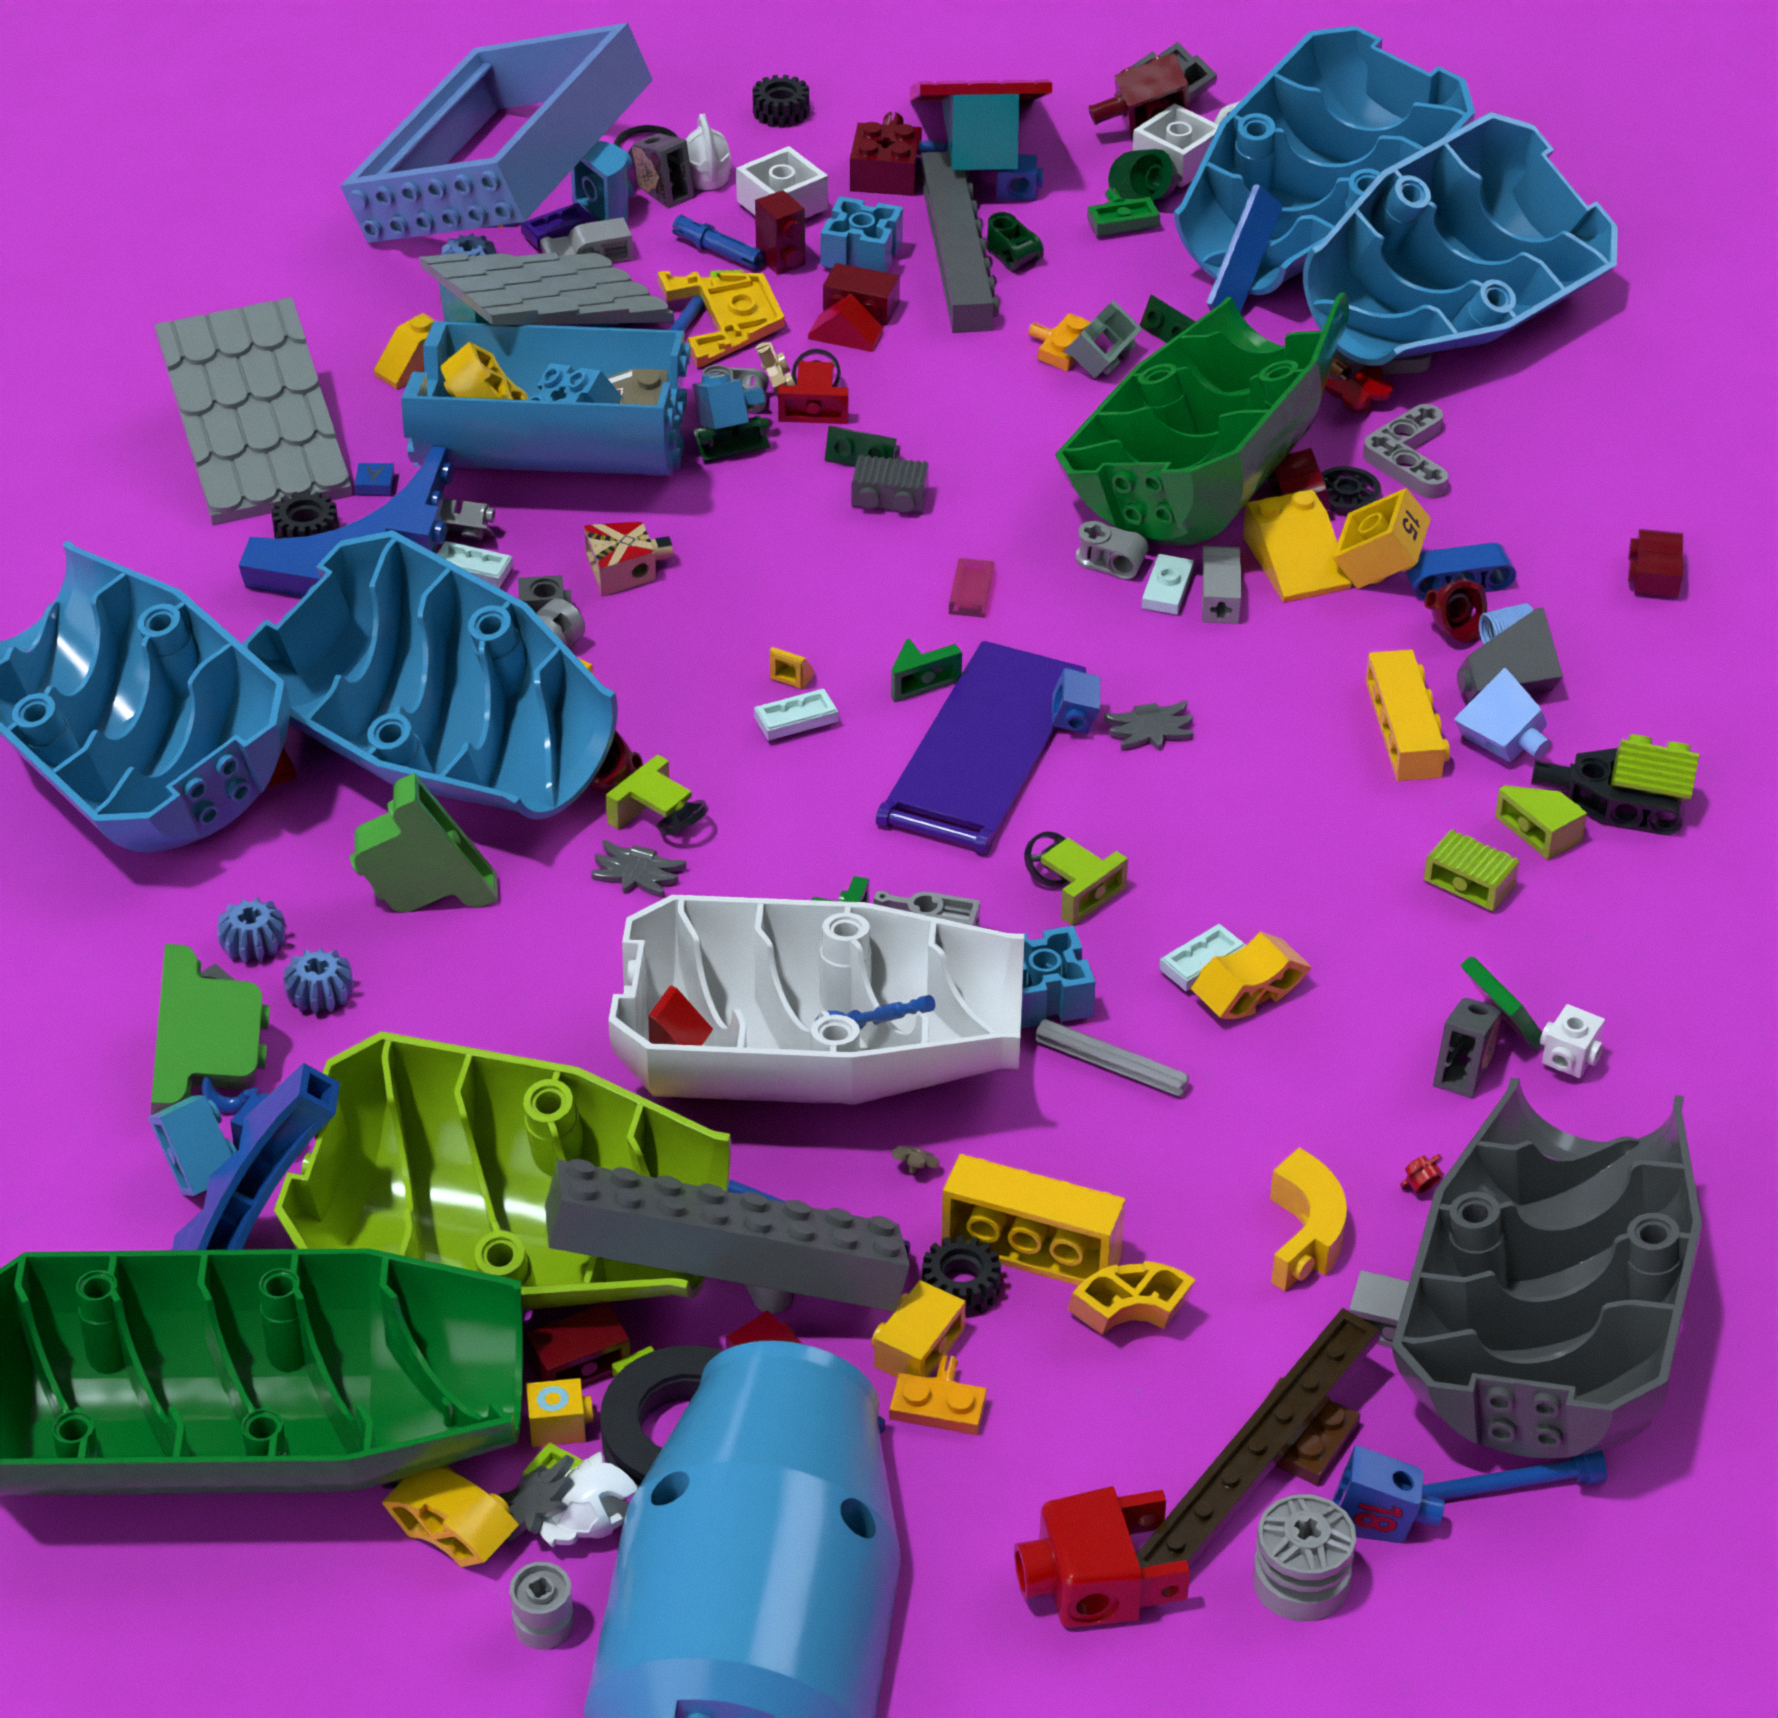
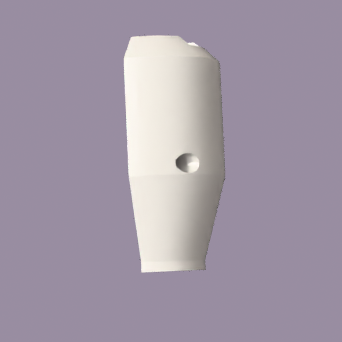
[608,895,1024,1105]

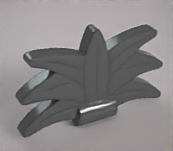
[1103,700,1194,750]
[591,840,687,897]
[498,1455,574,1542]

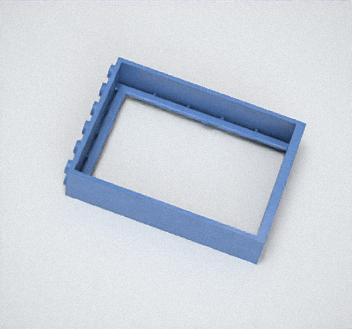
[340,22,653,243]

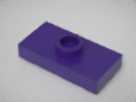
[521,203,595,249]

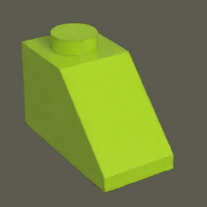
[1495,785,1587,860]

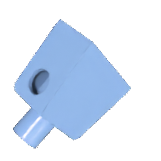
[1454,668,1551,761]

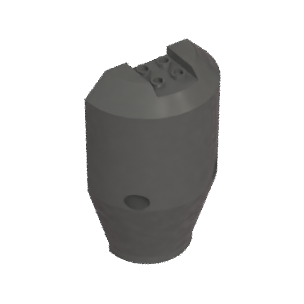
[1391,1078,1702,1458]

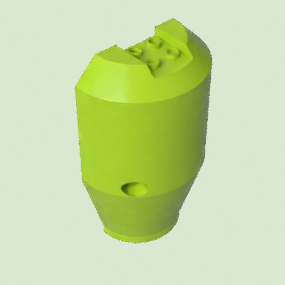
[274,1031,731,1311]

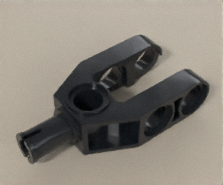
[1531,748,1684,835]

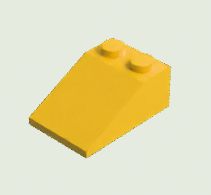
[1243,489,1352,603]

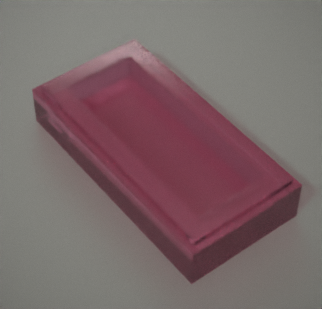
[949,558,995,618]

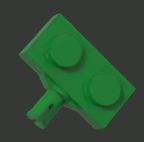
[1087,187,1160,236]

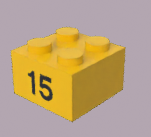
[1333,487,1431,589]

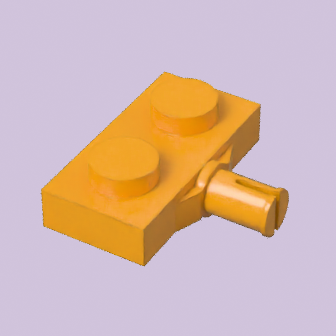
[1028,313,1090,371]
[889,1355,987,1435]

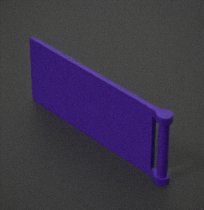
[876,641,1086,855]

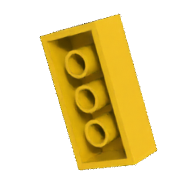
[941,1154,1126,1286]

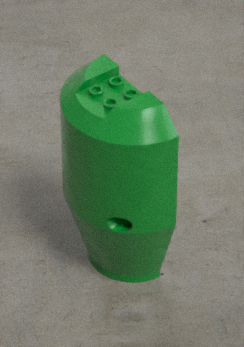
[1055,293,1349,546]

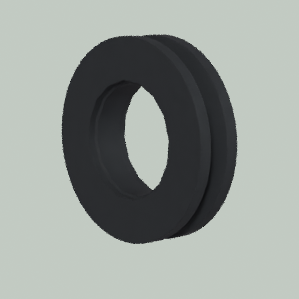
[600,1345,722,1488]

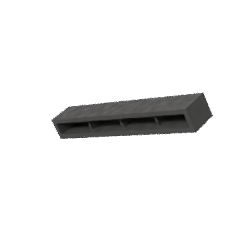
[921,151,999,333]

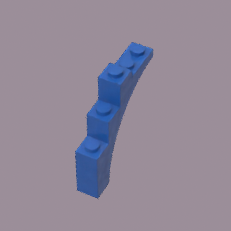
[238,445,454,597]
[172,1063,340,1250]

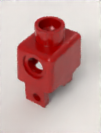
[1014,1486,1190,1628]

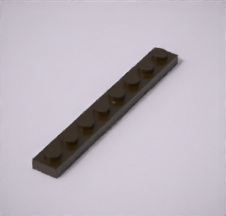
[1136,1308,1380,1569]

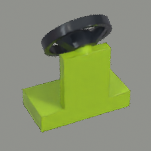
[606,754,709,836]
[1024,831,1128,926]

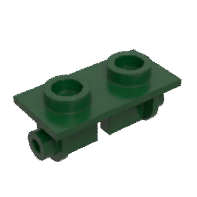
[1139,295,1196,343]
[693,416,770,462]
[824,426,901,466]

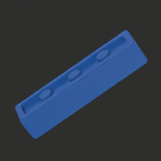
[1206,184,1282,313]

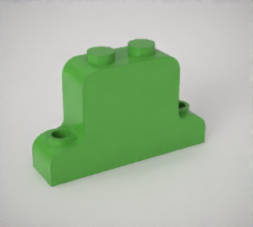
[350,773,498,913]
[151,944,270,1115]

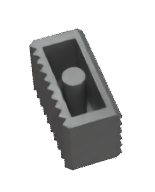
[851,454,929,513]

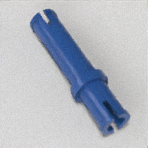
[672,214,765,271]

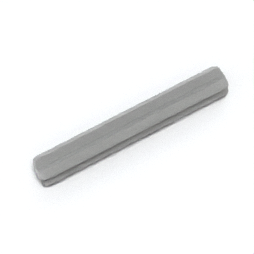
[1036,1019,1189,1097]

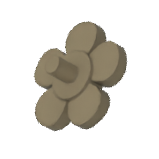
[891,1145,940,1173]

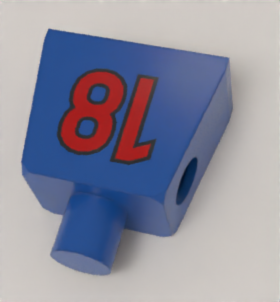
[1332,1445,1444,1543]

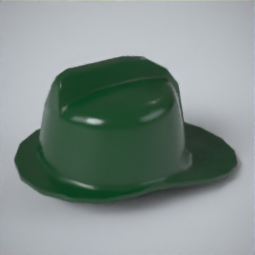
[1108,149,1182,201]

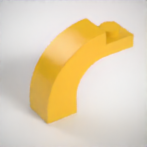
[1270,1147,1347,1291]

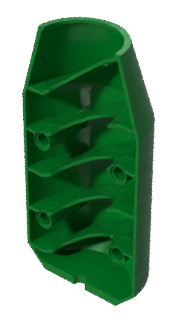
[0,1248,523,1496]

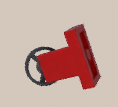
[778,349,849,424]

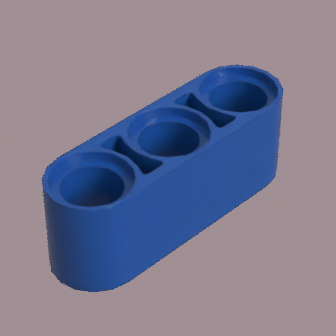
[1405,542,1517,600]

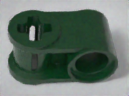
[986,212,1044,271]

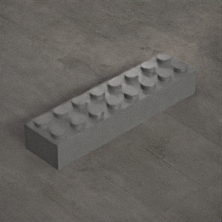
[545,1159,910,1312]

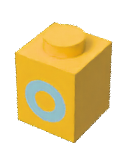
[526,1378,593,1447]

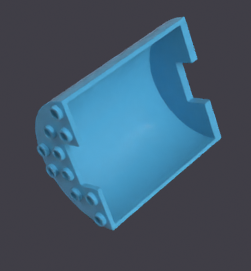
[401,321,691,476]

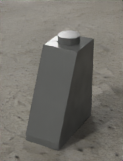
[1457,607,1563,704]

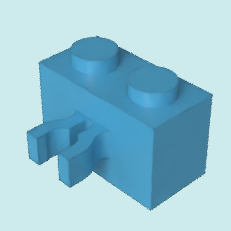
[692,372,765,429]
[148,1095,237,1196]

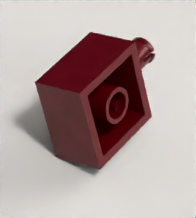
[1088,53,1190,138]
[850,112,922,196]

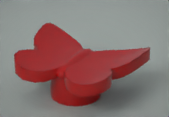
[1324,365,1393,412]

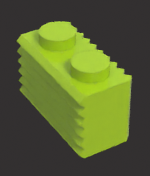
[1610,734,1700,802]
[1423,829,1519,912]

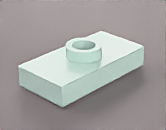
[437,541,513,588]
[1142,554,1194,615]
[754,689,839,741]
[1159,923,1246,991]

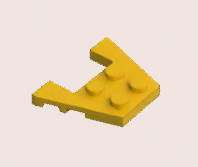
[658,271,785,368]

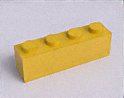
[1365,649,1450,781]

